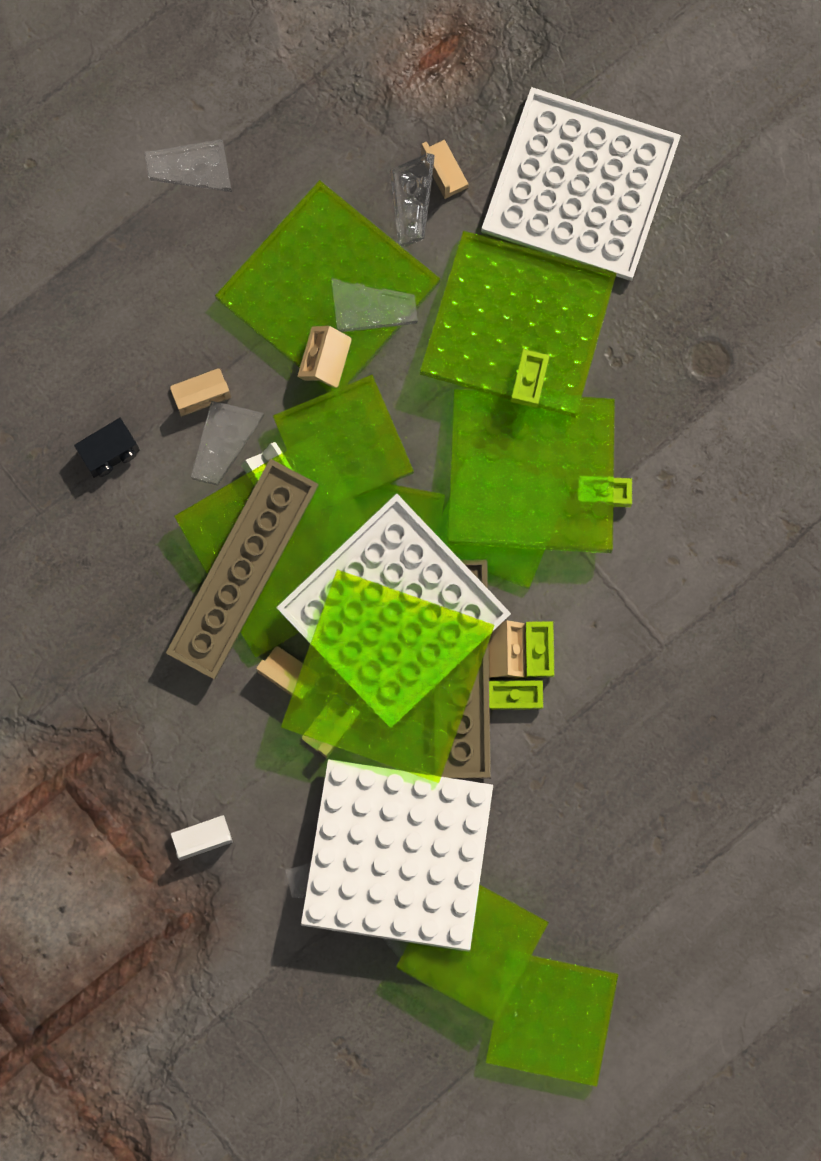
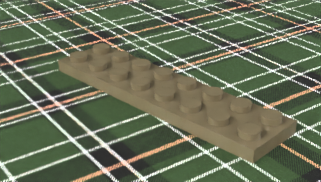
[166,459,319,679]
[434,559,491,779]

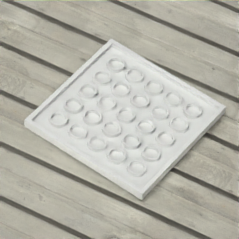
[481,87,681,281]
[276,494,511,728]
[301,759,493,952]

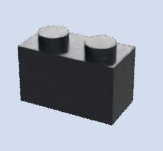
[74,417,140,478]

